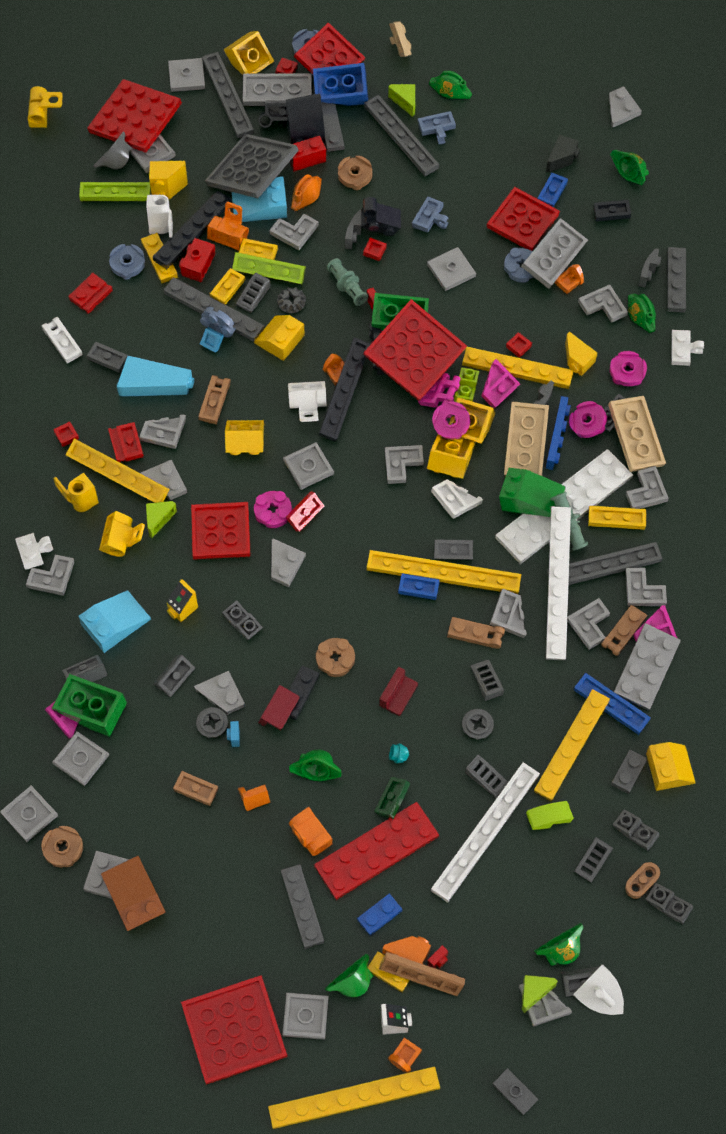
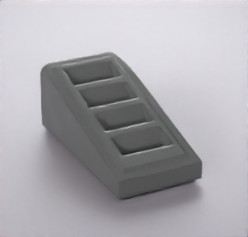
[236,273,270,313]
[470,659,504,701]
[465,755,508,798]
[574,837,613,883]

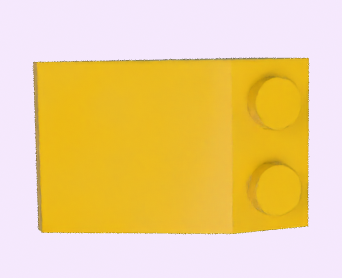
[427,424,476,479]

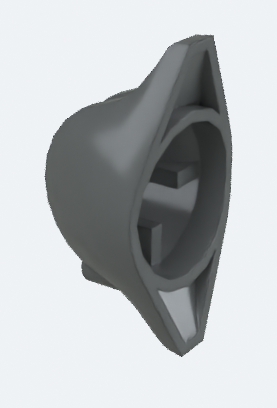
[93,131,132,169]

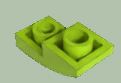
[454,368,479,402]
[526,801,574,830]

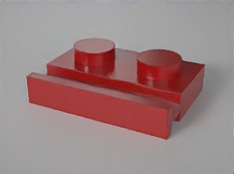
[68,273,113,314]
[108,422,144,462]

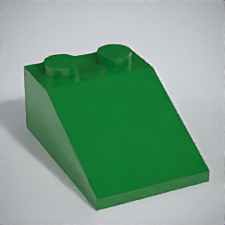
[371,293,429,330]
[499,467,566,517]
[52,674,127,737]

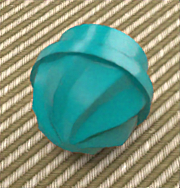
[389,743,409,763]

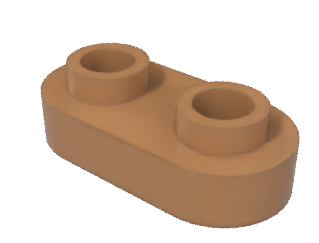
[625,862,660,899]

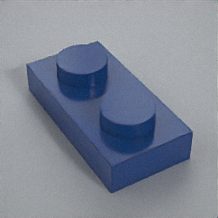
[537,173,568,207]
[398,573,440,600]
[357,893,402,936]

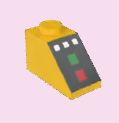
[167,579,198,622]

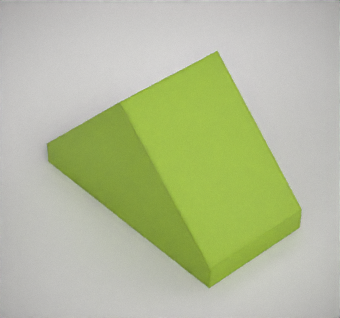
[388,84,415,117]
[146,501,177,538]
[522,975,558,1013]

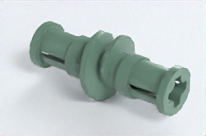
[327,258,368,306]
[550,492,588,551]

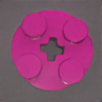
[609,351,647,386]
[432,401,470,440]
[569,401,607,438]
[254,491,292,528]

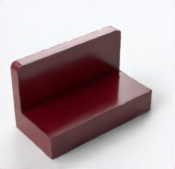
[379,667,418,716]
[258,685,300,730]

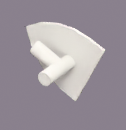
[573,964,624,1015]

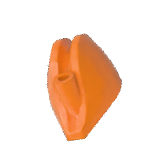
[291,174,322,211]

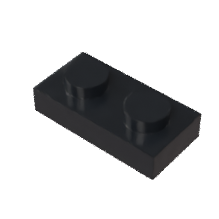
[593,200,631,221]

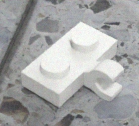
[671,330,704,366]
[15,533,53,570]

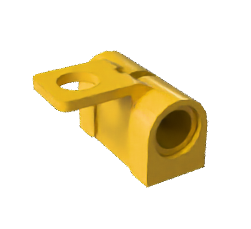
[28,86,63,128]
[53,473,99,512]
[99,511,145,557]

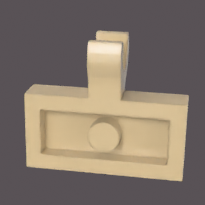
[389,21,411,57]

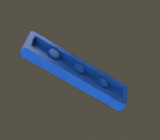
[546,396,571,470]
[574,673,651,735]

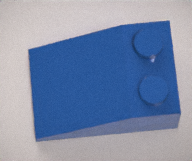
[313,63,368,105]

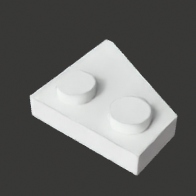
[431,480,483,519]

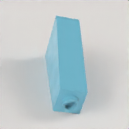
[117,356,194,397]

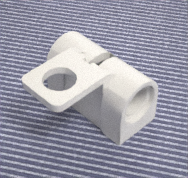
[146,195,173,237]
[288,381,327,422]

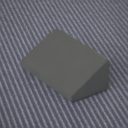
[62,655,107,682]
[153,655,195,697]
[561,966,600,997]

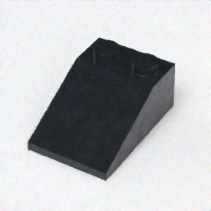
[286,93,325,144]

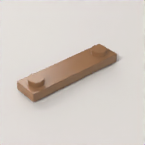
[379,952,465,996]

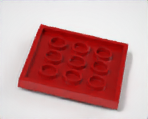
[87,79,182,153]
[363,299,467,402]
[181,975,287,1085]

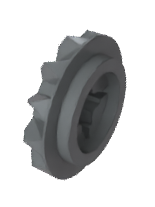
[277,287,306,313]
[196,707,228,738]
[462,709,494,740]

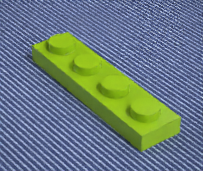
[79,182,151,201]
[232,252,306,284]

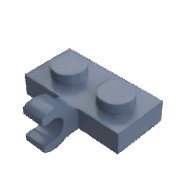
[418,111,456,144]
[412,197,448,233]

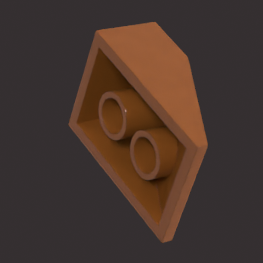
[101,856,165,931]

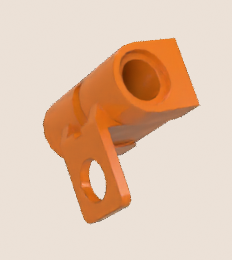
[207,202,249,250]
[289,807,333,856]

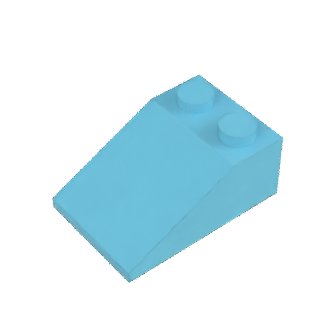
[232,177,287,222]
[79,590,151,653]

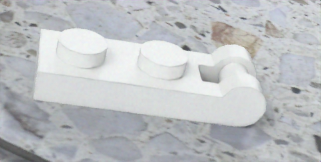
[41,317,83,363]

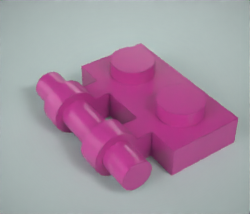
[418,373,461,408]

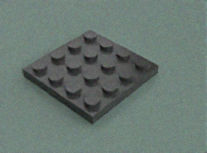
[205,134,299,198]

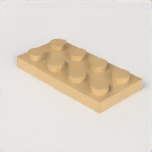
[608,396,666,472]
[504,402,549,476]

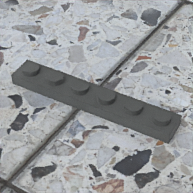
[202,52,254,138]
[365,95,439,176]
[164,277,264,342]
[547,542,663,585]

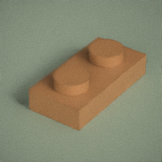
[173,771,219,806]

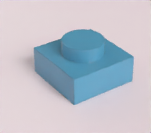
[200,327,224,352]
[227,721,240,747]

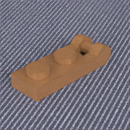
[198,375,231,424]
[601,605,647,656]
[447,617,505,649]

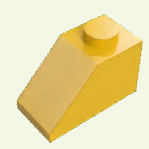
[565,332,597,376]

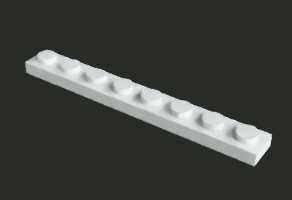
[546,507,571,660]
[431,762,540,903]

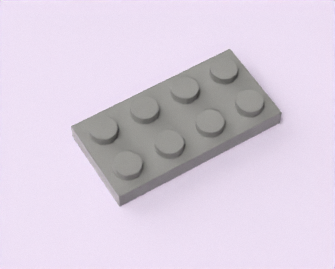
[243,73,312,106]
[521,218,588,288]
[614,623,681,711]

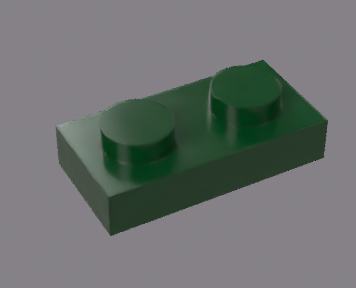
[374,777,410,819]

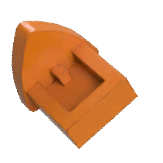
[555,264,584,294]
[323,354,344,386]
[238,785,270,811]
[388,1037,422,1073]

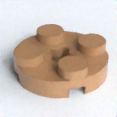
[338,156,372,190]
[316,638,355,677]
[41,826,83,868]

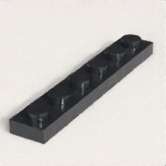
[153,191,232,269]
[318,337,371,442]

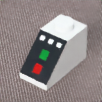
[381,1004,412,1035]

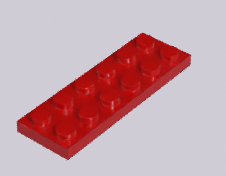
[314,802,439,900]

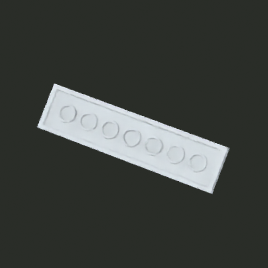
[495,449,633,565]

